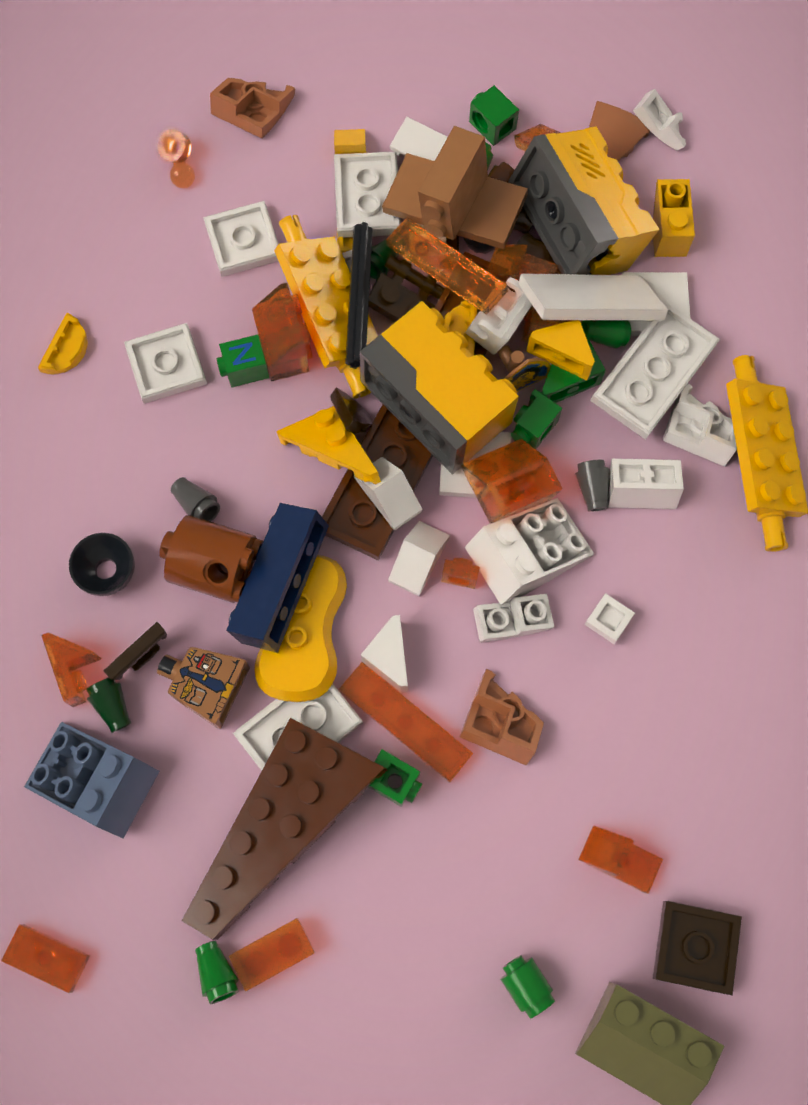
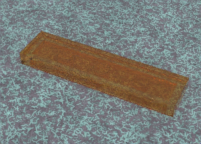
[386,217,508,315]
[339,662,473,783]

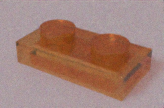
[229,918,315,992]
[1,924,90,993]

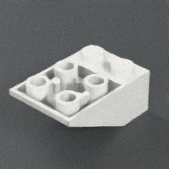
[465,498,594,605]

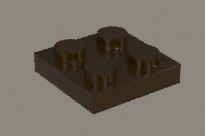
[653,901,742,996]

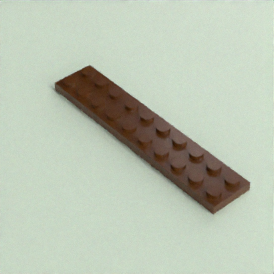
[322,252,520,561]

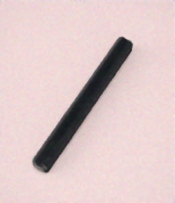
[345,222,373,369]

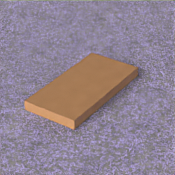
[382,153,528,249]

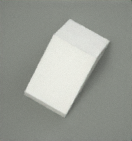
[354,457,423,531]
[388,521,450,596]
[361,615,408,693]

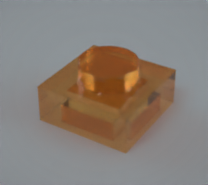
[441,558,480,589]

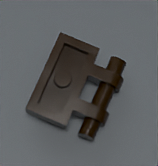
[368,255,445,322]

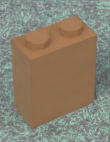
[418,126,488,240]

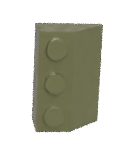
[575,982,724,1105]

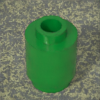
[500,955,555,1019]

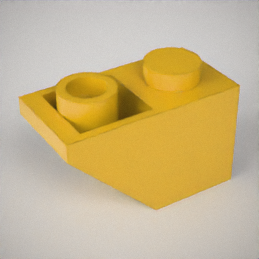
[653,179,695,257]

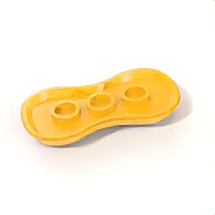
[254,554,347,702]

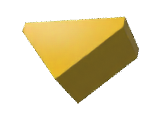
[526,320,595,381]

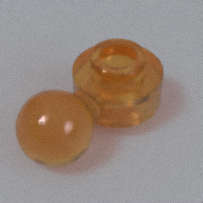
[158,129,195,188]

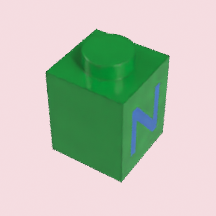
[216,334,270,388]

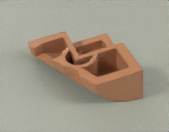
[210,78,295,138]
[589,101,650,161]

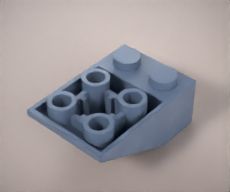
[24,722,160,839]

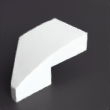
[633,89,686,151]

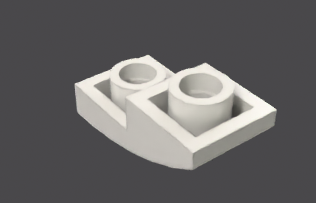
[473,594,554,643]

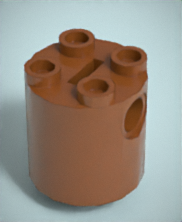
[159,515,264,603]

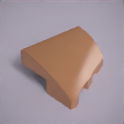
[460,669,544,765]

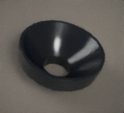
[69,532,135,596]

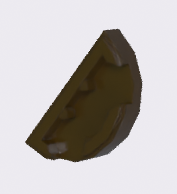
[330,387,373,434]
[103,622,167,680]

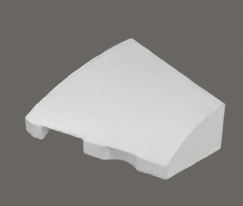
[663,384,737,467]

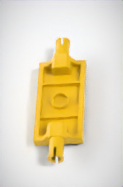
[274,215,378,399]
[726,355,808,552]

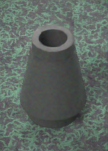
[575,460,609,512]
[170,477,220,522]

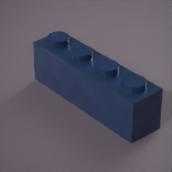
[226,503,329,653]

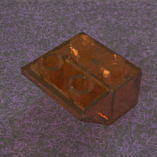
[252,283,313,382]
[461,439,563,524]

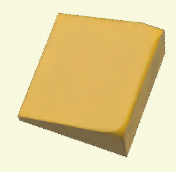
[334,129,366,154]

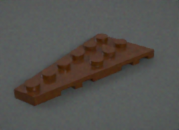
[182,718,388,940]

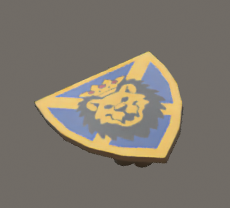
[497,345,551,392]

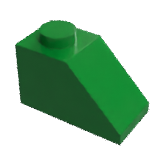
[541,336,606,403]

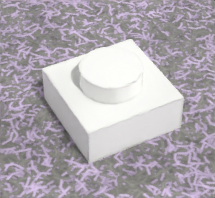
[584,593,635,644]

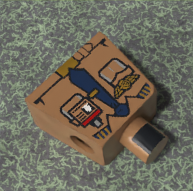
[157,647,250,729]

